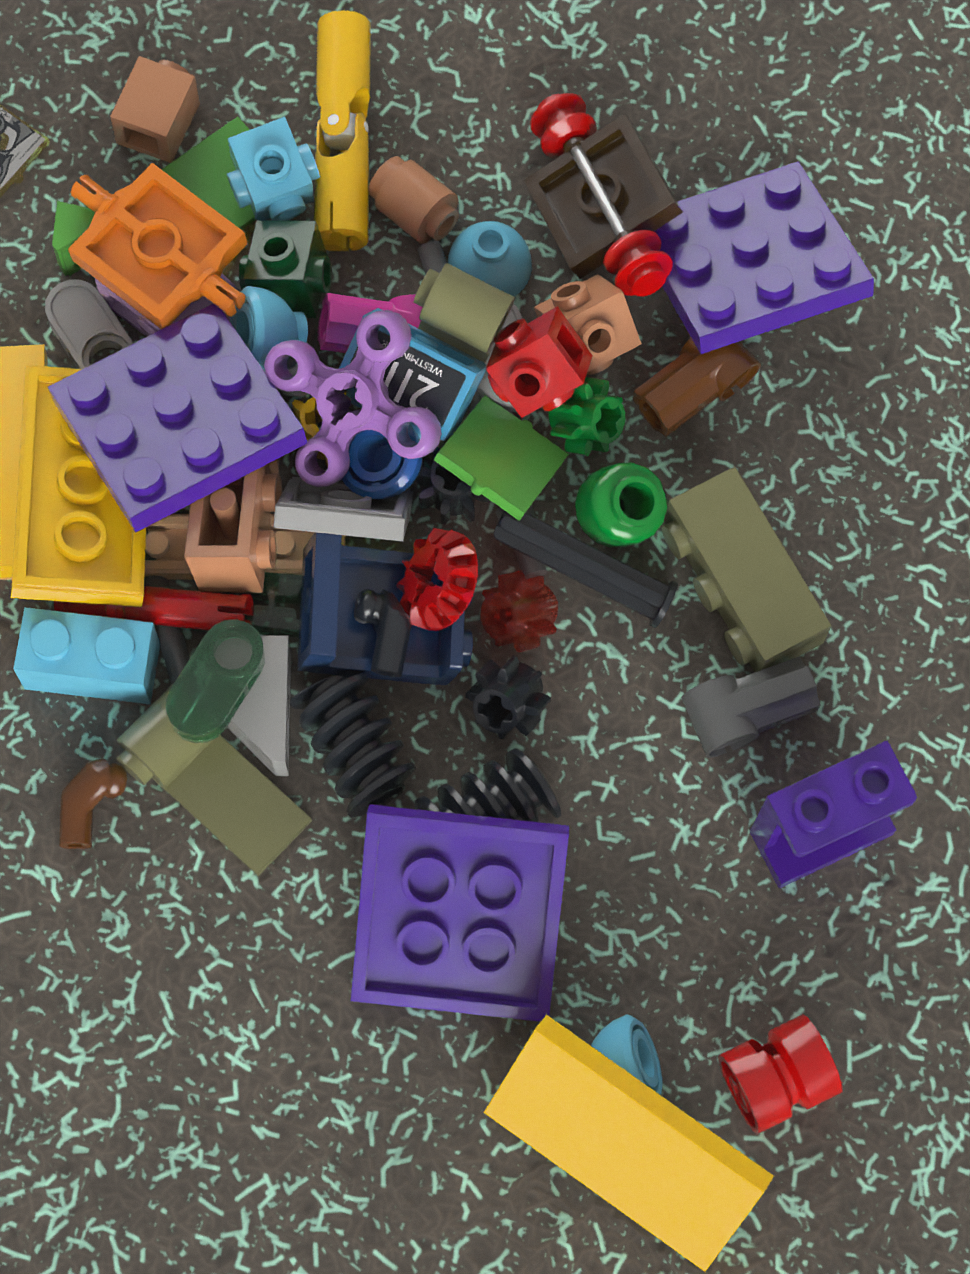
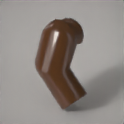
[59,759,127,849]

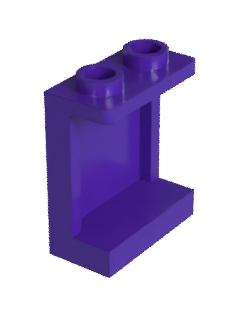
[749,740,917,889]

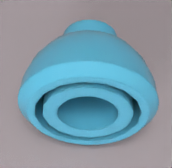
[447,221,532,296]
[230,286,308,372]
[591,1014,662,1095]

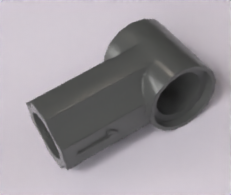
[681,656,821,758]

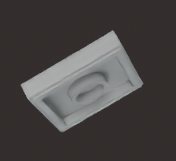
[274,477,414,541]

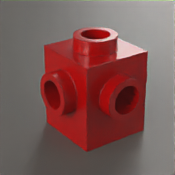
[486,306,593,418]

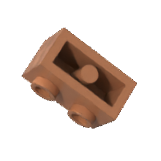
[184,464,282,593]

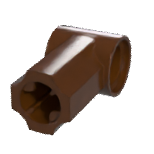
[632,338,761,437]

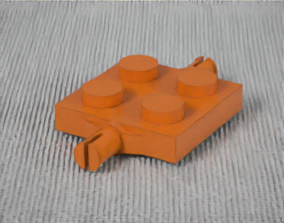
[68,163,247,329]

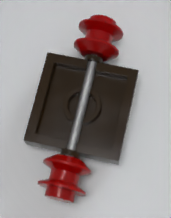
[524,93,683,297]

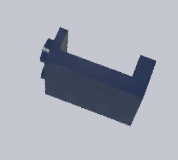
[297,532,473,685]

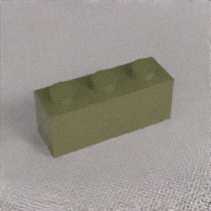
[662,466,831,672]

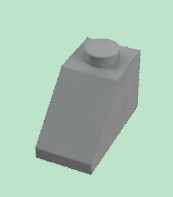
[197,635,291,776]

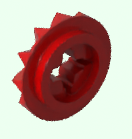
[396,528,478,631]

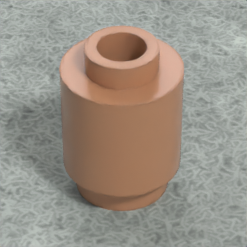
[368,156,459,244]

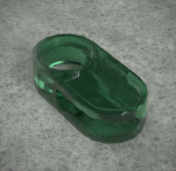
[166,619,265,743]

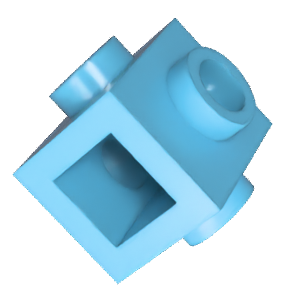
[227,117,320,221]

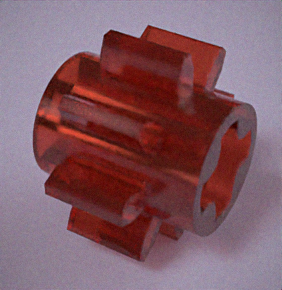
[480,570,558,653]

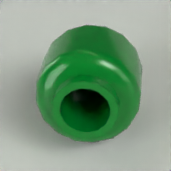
[575,462,667,547]

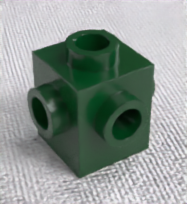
[239,221,332,318]

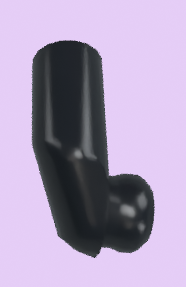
[354,589,411,677]

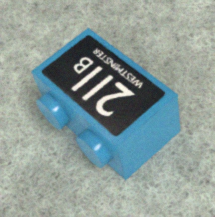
[339,308,487,441]

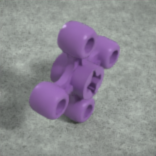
[264,310,442,487]

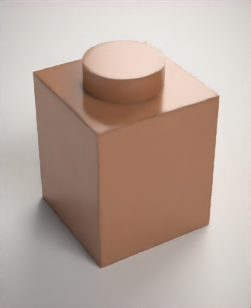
[110,56,200,163]

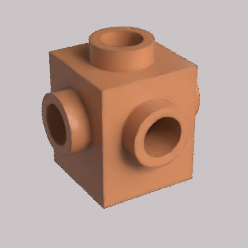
[534,274,642,375]

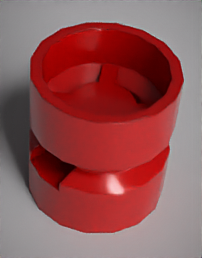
[718,1014,843,1134]

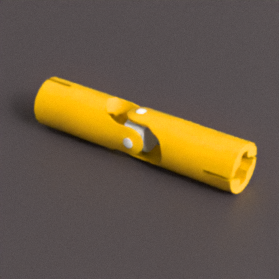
[314,10,371,251]

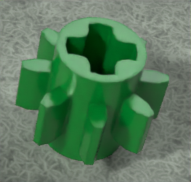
[548,377,625,456]

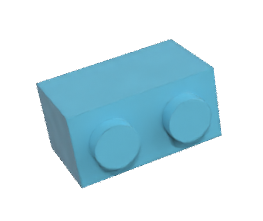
[14,607,160,704]

